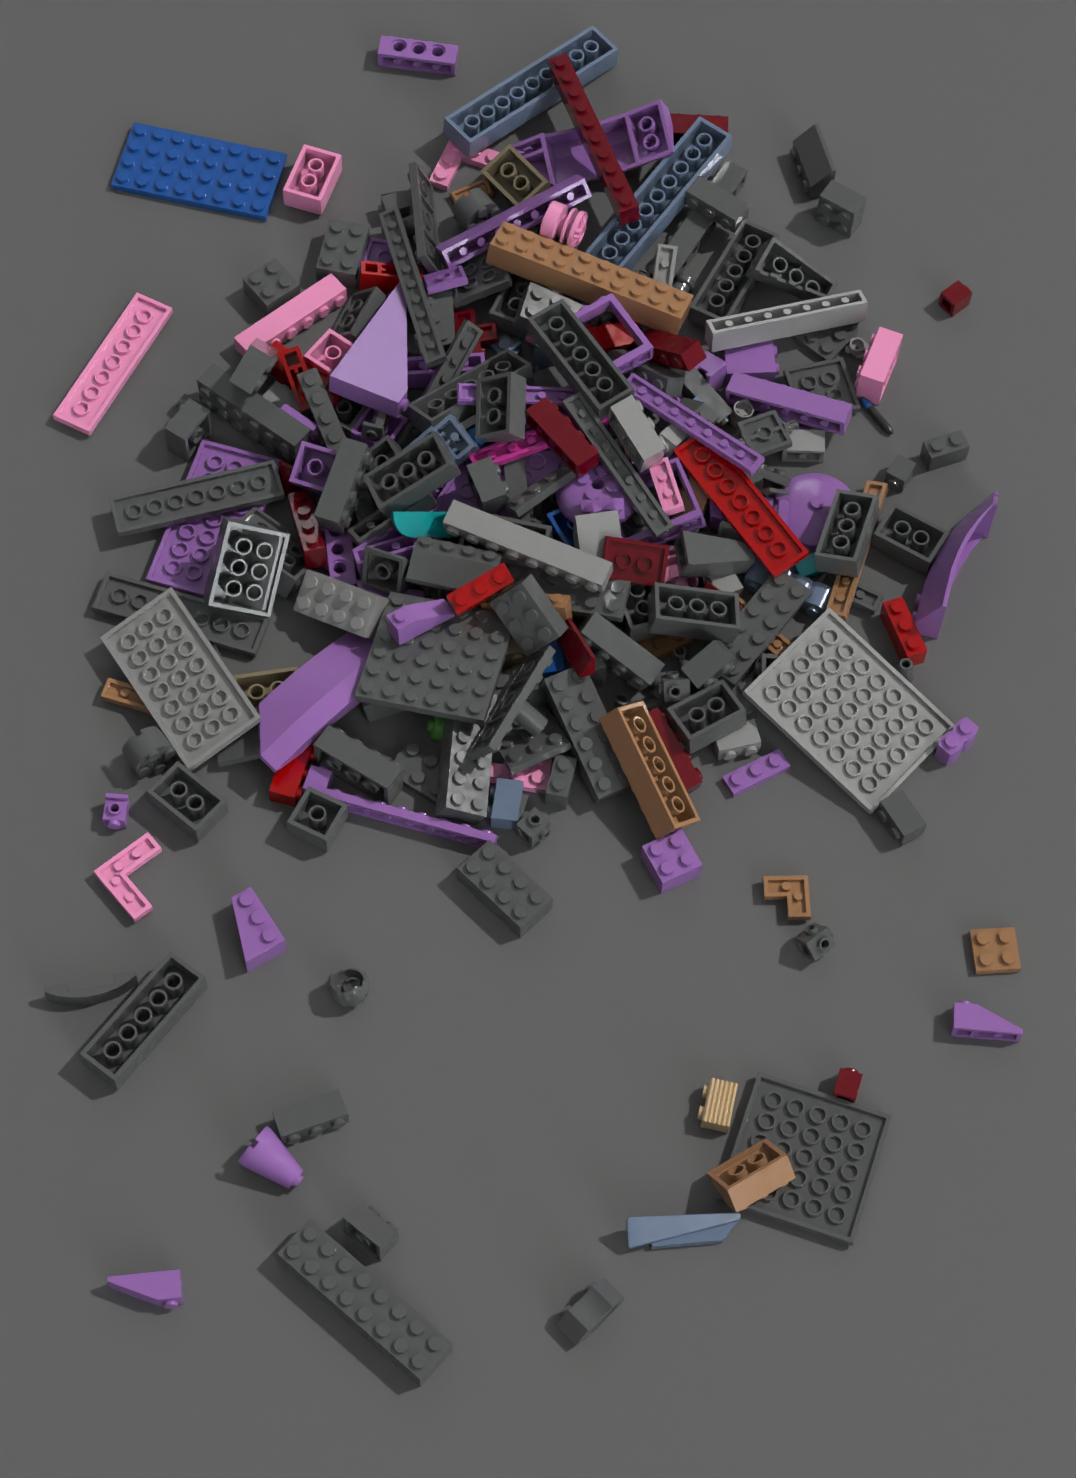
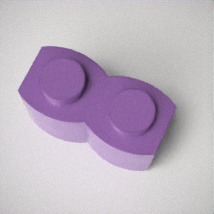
[935,717,979,766]

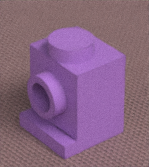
[102,793,130,830]

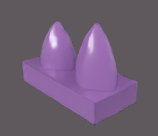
[580,497,625,519]

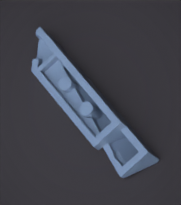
[626,1212,741,1249]

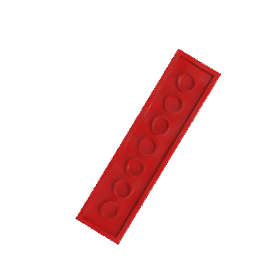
[673,438,809,579]

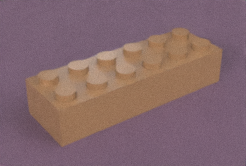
[599,701,700,839]

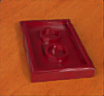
[602,536,670,587]

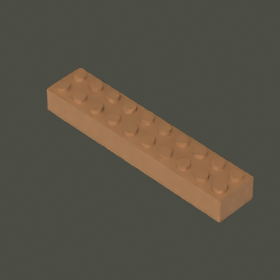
[485,221,694,335]

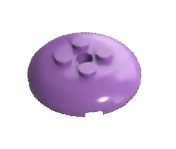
[555,460,635,524]

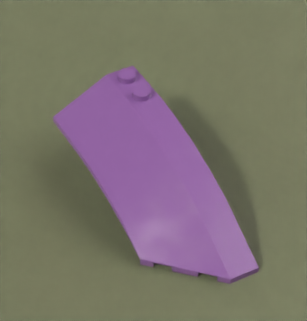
[512,99,674,186]
[912,491,999,639]
[258,632,373,773]

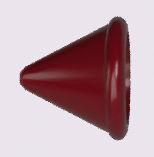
[279,461,298,497]

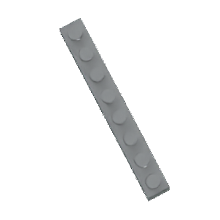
[705,290,868,352]
[443,499,613,593]

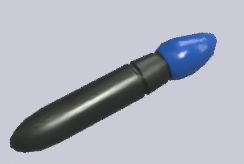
[860,397,893,435]

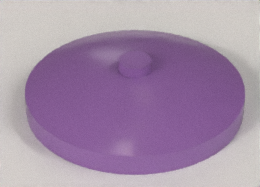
[773,473,851,550]

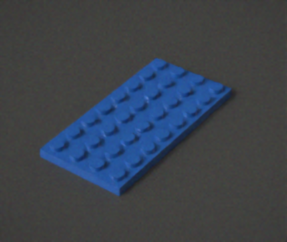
[111,122,287,222]

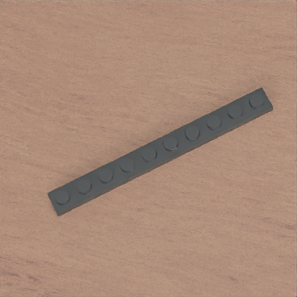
[379,206,448,368]

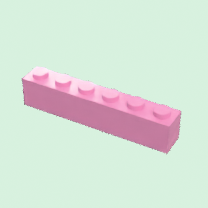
[234,273,347,357]

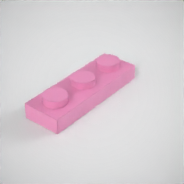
[649,457,685,516]

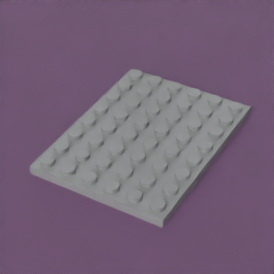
[742,607,955,815]

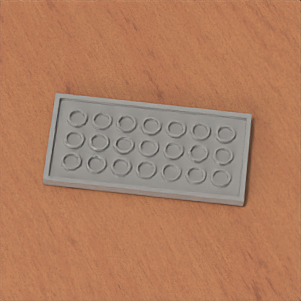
[100,587,263,771]

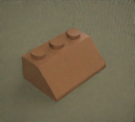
[707,1138,796,1213]

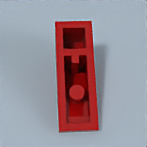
[358,260,422,293]
[279,345,310,412]

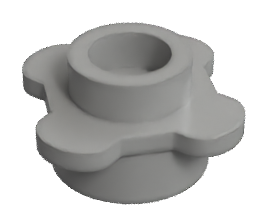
[845,337,869,359]

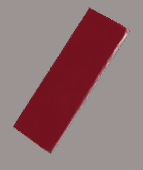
[556,618,595,677]

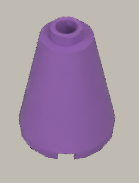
[238,1126,304,1189]

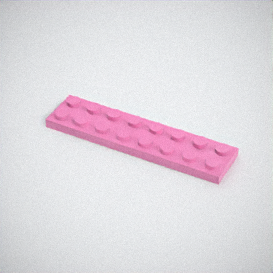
[53,292,173,436]

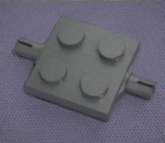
[736,410,799,457]

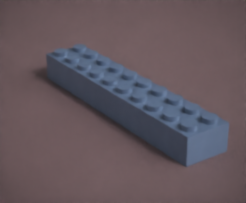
[443,25,619,158]
[585,116,732,270]

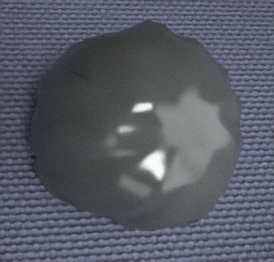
[328,968,369,1007]

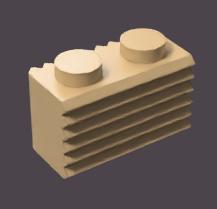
[697,1078,738,1133]

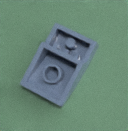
[401,414,480,466]

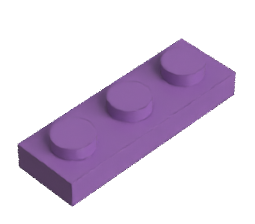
[722,749,790,797]

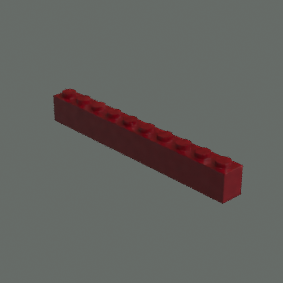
[548,53,640,226]

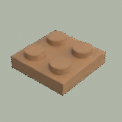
[969,927,1021,975]

